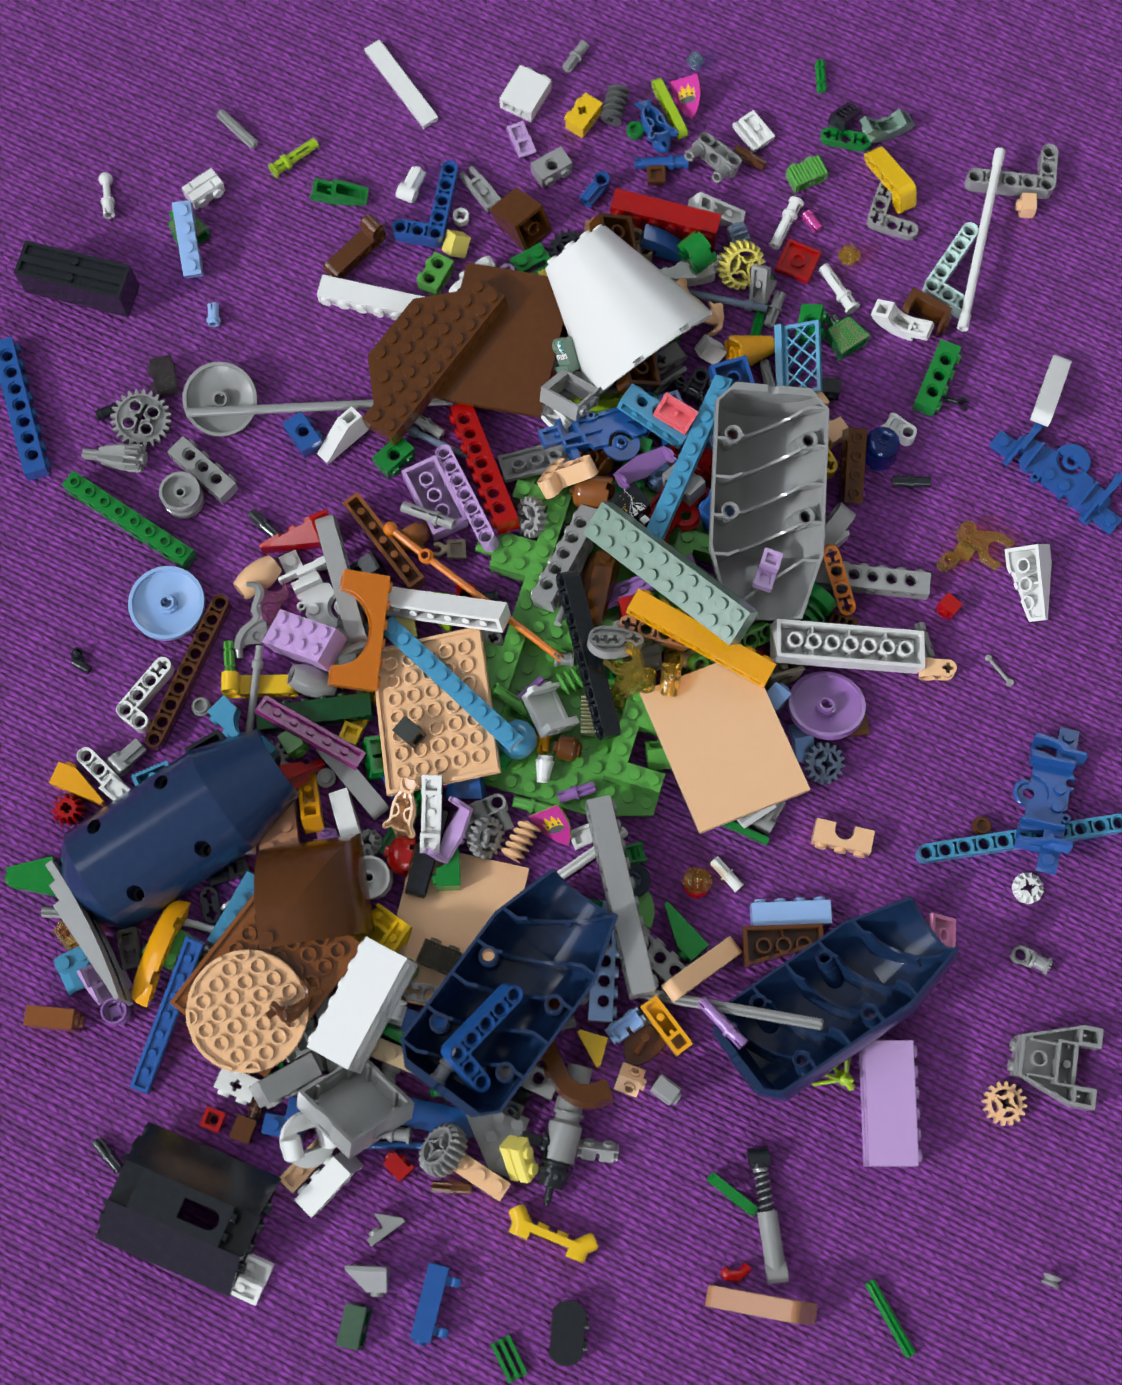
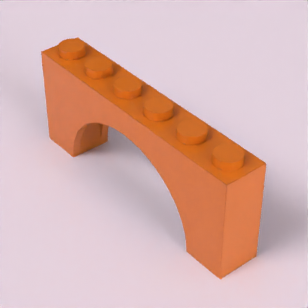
[327,569,392,692]

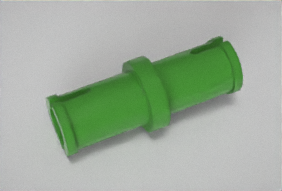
[512,795,552,814]

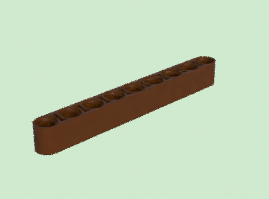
[145,594,231,752]

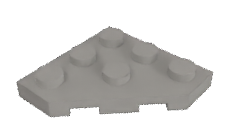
[466,1113,530,1177]

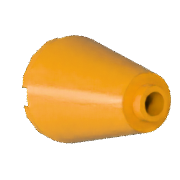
[724,335,775,366]

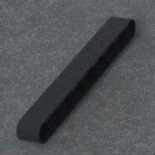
[556,570,621,740]

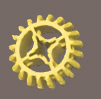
[717,240,765,290]

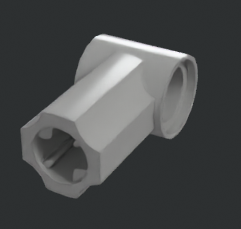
[107,738,147,777]
[751,801,786,836]

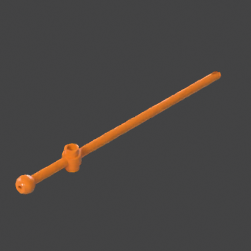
[383,521,564,662]

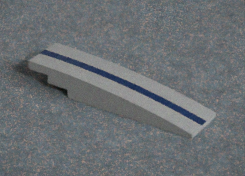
[45,860,133,1006]

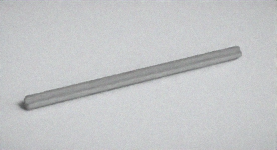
[641,990,824,1030]

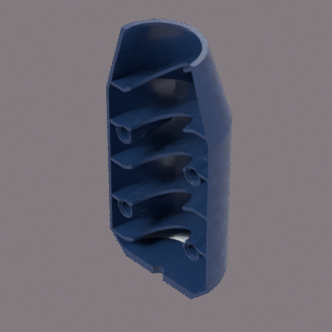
[59,729,300,931]
[401,868,619,1118]
[713,897,960,1102]

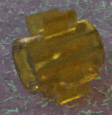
[838,244,861,266]

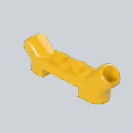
[508,1204,599,1264]

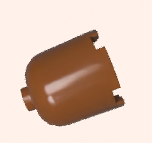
[569,475,616,509]

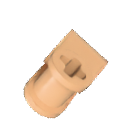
[919,658,957,681]

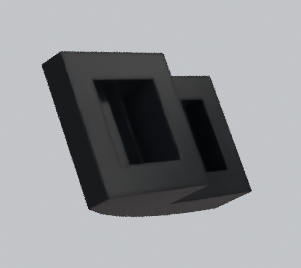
[208,855,250,887]

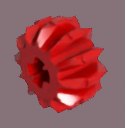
[51,793,86,826]

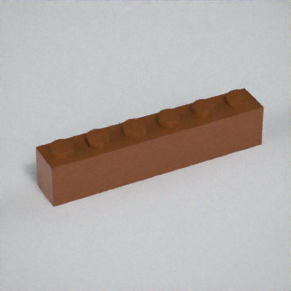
[342,492,427,590]

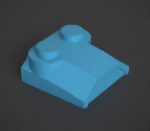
[54,946,91,996]

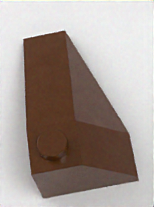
[581,550,621,627]

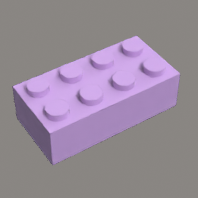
[402,455,468,542]
[262,609,347,672]

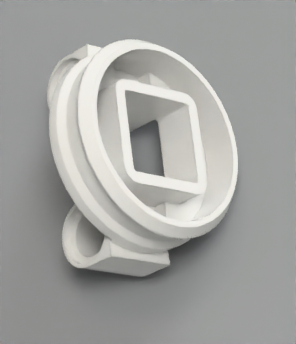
[279,1112,336,1168]

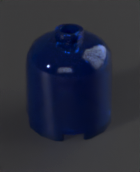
[865,426,900,471]

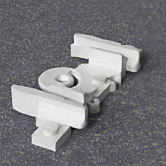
[278,550,368,690]

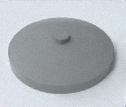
[182,362,258,437]

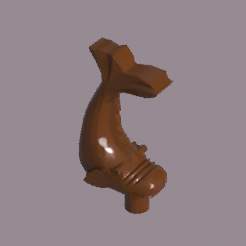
[265,978,323,1023]

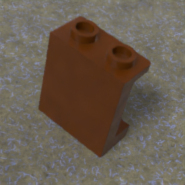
[901,287,953,338]

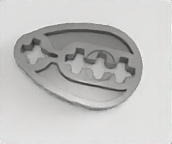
[587,626,644,659]

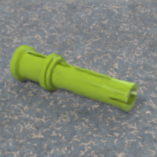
[268,138,319,178]

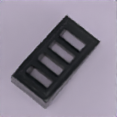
[828,102,863,132]

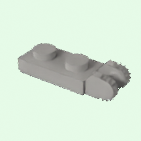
[459,166,501,213]

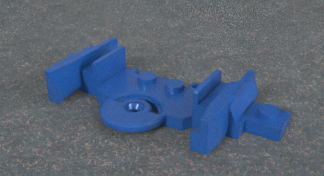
[537,390,682,462]
[989,423,1122,535]

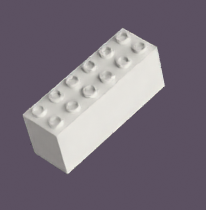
[307,937,418,1074]

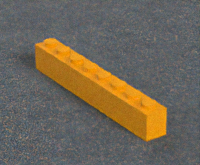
[626,588,776,688]

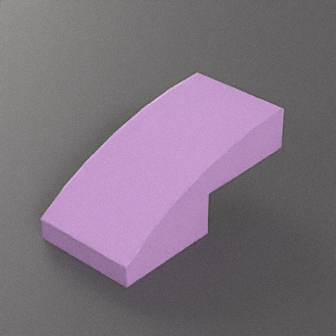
[506,121,536,159]
[752,547,783,593]

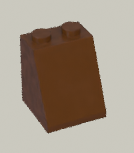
[490,187,553,251]

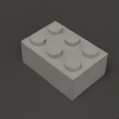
[249,1053,322,1109]

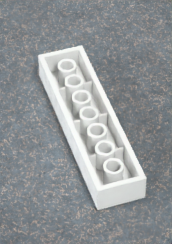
[770,619,925,674]

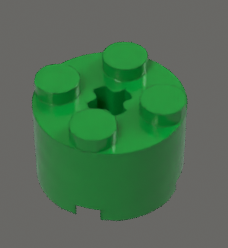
[676,230,717,275]

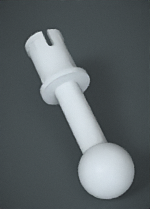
[98,172,115,219]

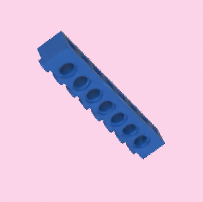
[0,336,51,481]

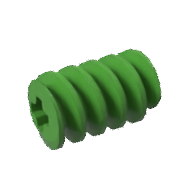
[556,665,583,694]

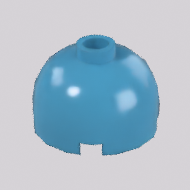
[498,719,537,760]

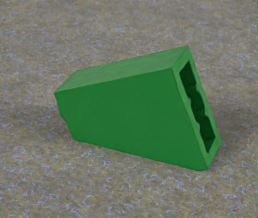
[5,856,58,897]

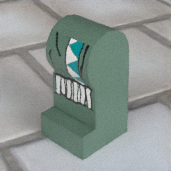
[552,337,580,374]

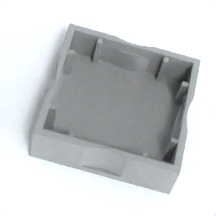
[297,1059,414,1159]

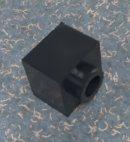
[822,377,841,401]

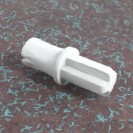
[710,857,744,892]

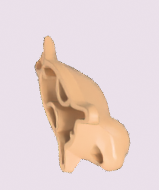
[382,777,418,839]

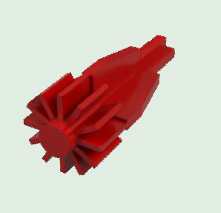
[278,758,325,789]

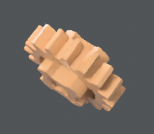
[981,1081,1027,1126]

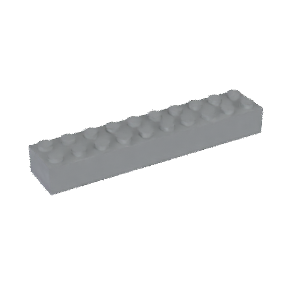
[585,795,658,1000]

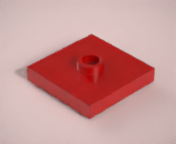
[774,238,822,285]

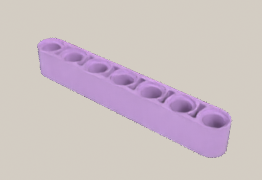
[435,445,499,552]

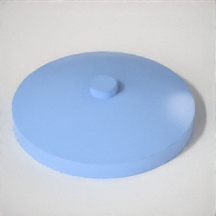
[128,566,205,641]

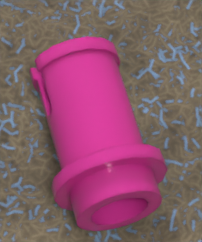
[802,209,823,233]

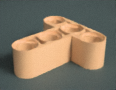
[537,455,599,499]

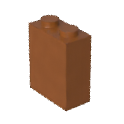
[23,1005,86,1033]

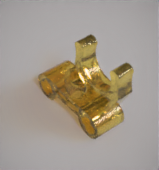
[937,521,1014,572]
[603,642,657,709]

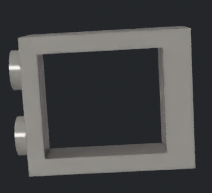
[539,369,599,421]

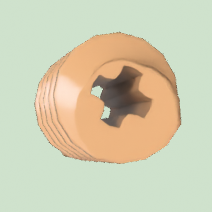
[501,820,541,863]

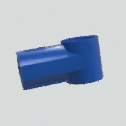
[579,171,610,208]

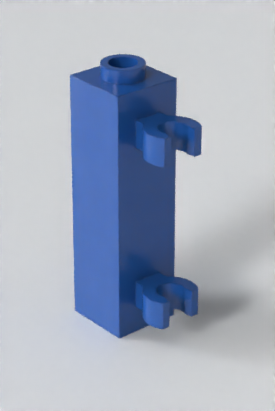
[410,1262,462,1346]

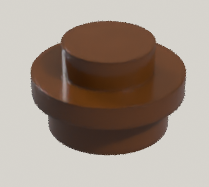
[971,817,992,836]

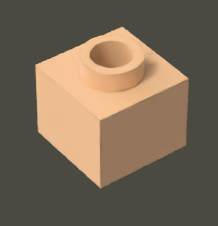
[1015,193,1037,218]

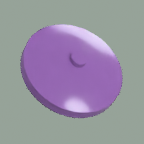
[788,671,866,740]

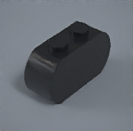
[549,1300,590,1366]

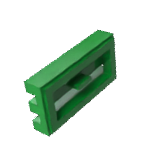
[490,1335,528,1383]

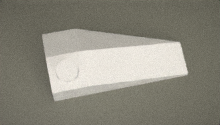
[1005,544,1052,622]

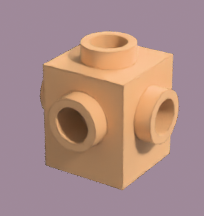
[614,1062,647,1097]

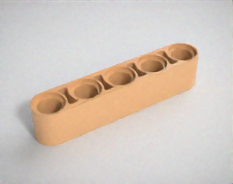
[661,936,742,1002]

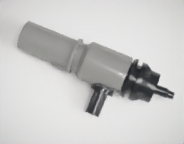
[521,1063,593,1205]

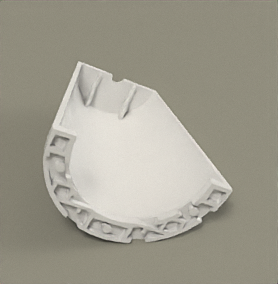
[545,224,713,395]

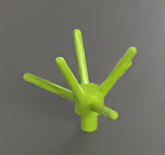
[812,1057,855,1091]

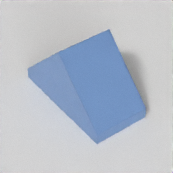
[788,724,816,762]

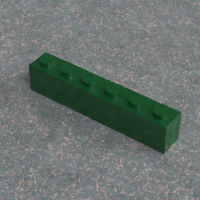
[256,691,375,734]

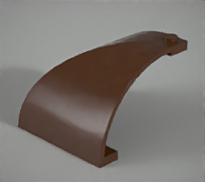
[254,833,375,949]

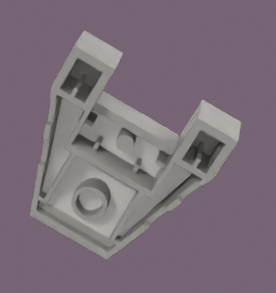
[1016,1025,1104,1111]

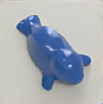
[634,99,678,154]

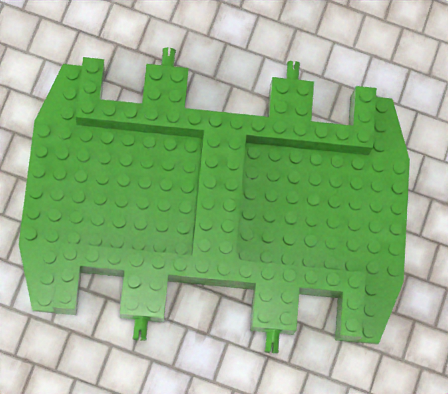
[475,470,713,817]

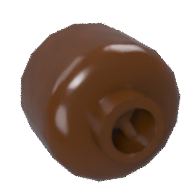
[553,735,583,762]

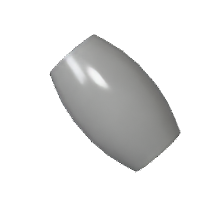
[287,664,337,698]

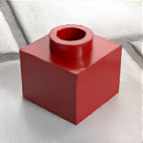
[936,592,963,620]
[199,1106,228,1133]

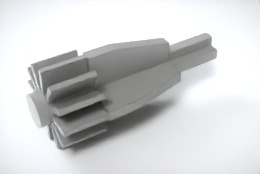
[81,443,148,473]

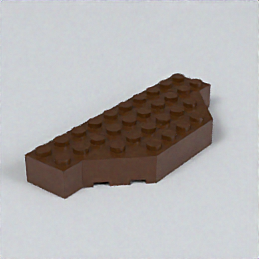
[362,276,508,447]

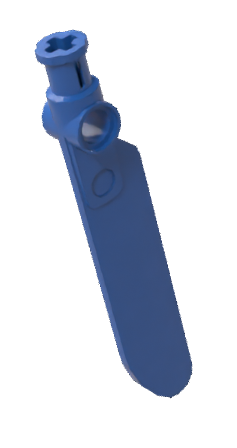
[403,1097,474,1138]

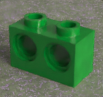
[361,735,385,781]

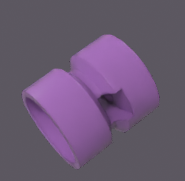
[100,998,132,1026]

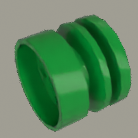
[798,583,837,623]

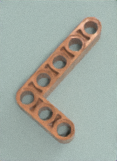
[705,1285,818,1325]

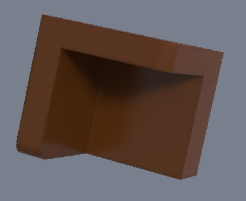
[229,1114,257,1145]

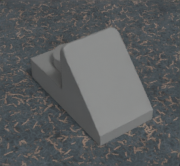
[749,263,777,305]
[367,1213,406,1247]

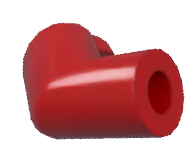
[721,1262,752,1282]

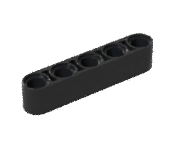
[405,806,450,899]

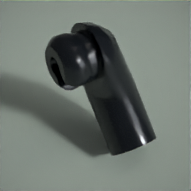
[71,647,92,675]

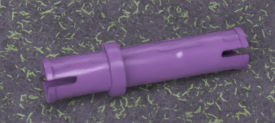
[697,996,749,1050]

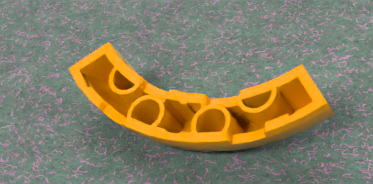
[130,900,191,1007]

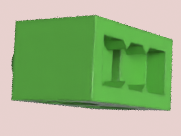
[416,252,455,295]

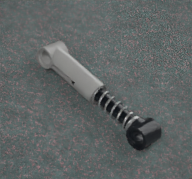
[747,1146,789,1285]

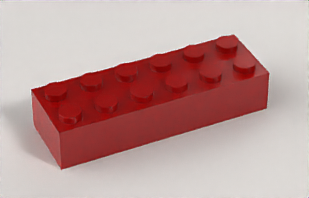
[610,188,722,250]

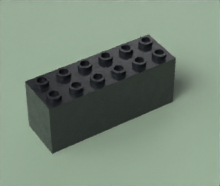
[14,240,140,318]

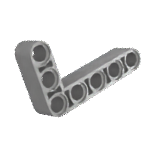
[964,144,1058,199]

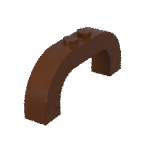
[539,1001,613,1109]

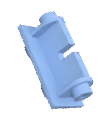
[605,1007,647,1044]

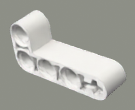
[116,657,175,734]

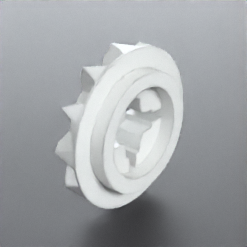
[1012,872,1044,904]

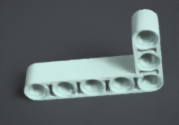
[922,222,978,319]

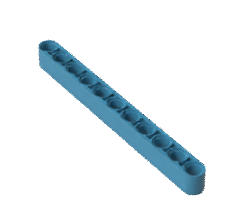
[915,814,1122,864]

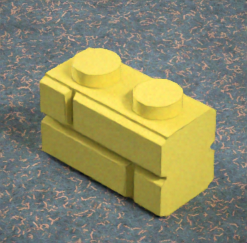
[499,1135,539,1183]

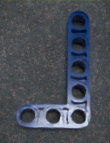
[392,161,458,248]
[441,983,523,1092]

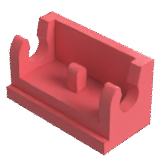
[653,392,699,435]

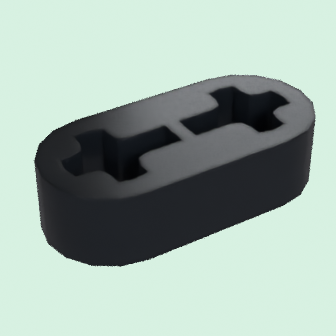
[200,887,222,924]

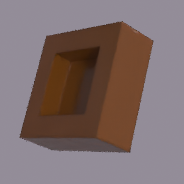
[647,165,666,186]

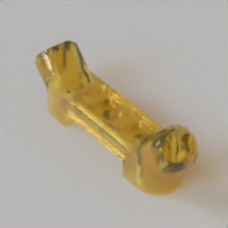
[659,636,686,697]

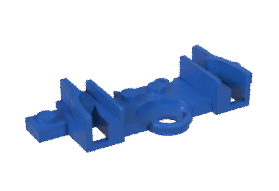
[1013,727,1088,875]

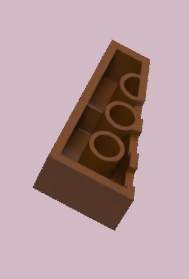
[741,923,824,969]

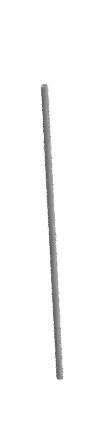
[186,388,618,417]

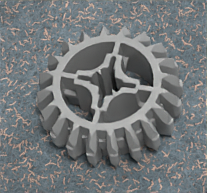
[418,1122,468,1178]

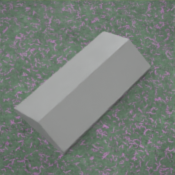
[497,445,569,483]

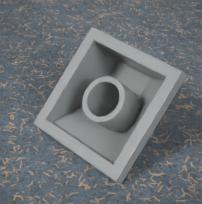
[345,1264,390,1297]

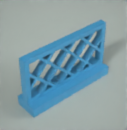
[774,320,823,393]

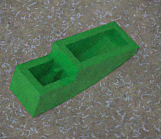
[310,178,369,206]

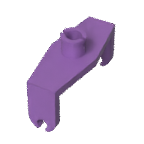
[613,446,677,490]

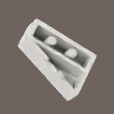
[294,1152,364,1218]

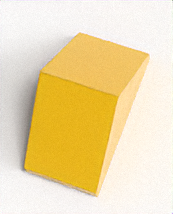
[577,1030,608,1068]

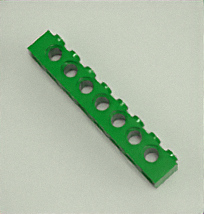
[62,471,197,571]

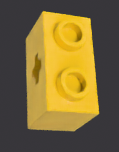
[564,93,603,139]

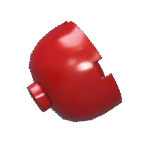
[383,836,416,876]

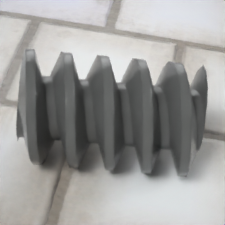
[600,84,630,127]

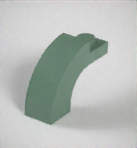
[860,109,915,143]

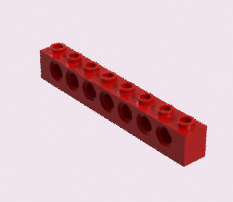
[448,404,520,535]

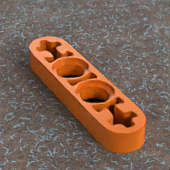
[823,543,856,615]

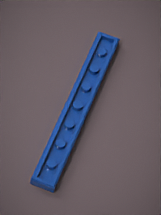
[130,936,206,1094]

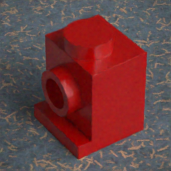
[383,1149,416,1182]

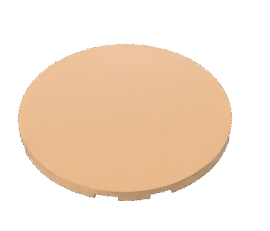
[186,949,309,1073]

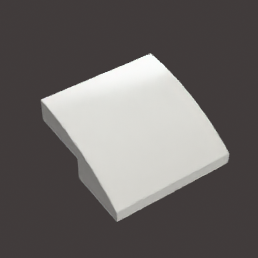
[231,1253,275,1306]

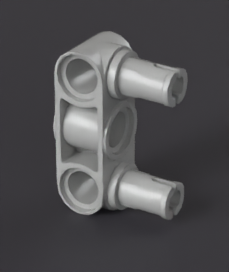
[684,132,742,183]
[453,794,514,848]

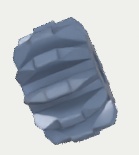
[727,222,751,253]

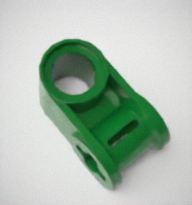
[624,842,649,864]

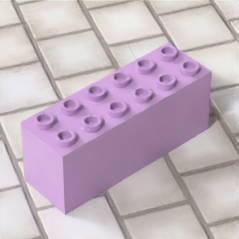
[859,1040,922,1167]

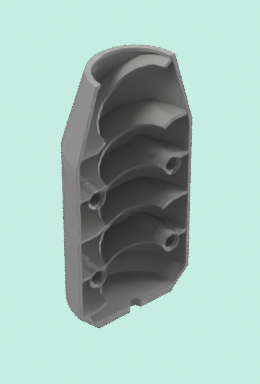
[708,382,829,621]

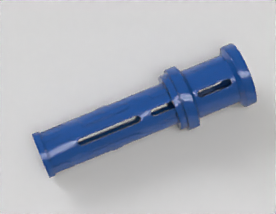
[634,154,689,170]

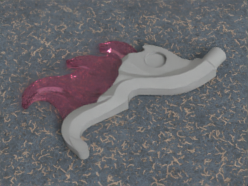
[234,582,289,658]

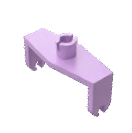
[424,796,473,864]

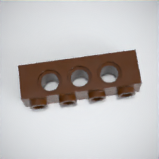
[838,427,867,506]

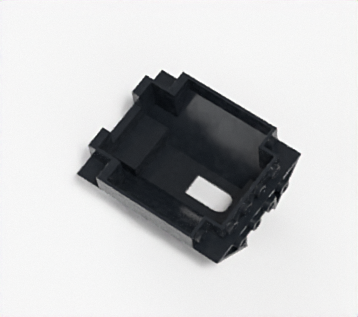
[95,1122,281,1297]

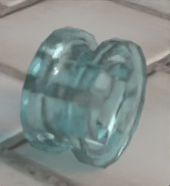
[686,52,704,70]

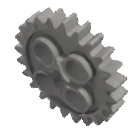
[110,389,172,449]

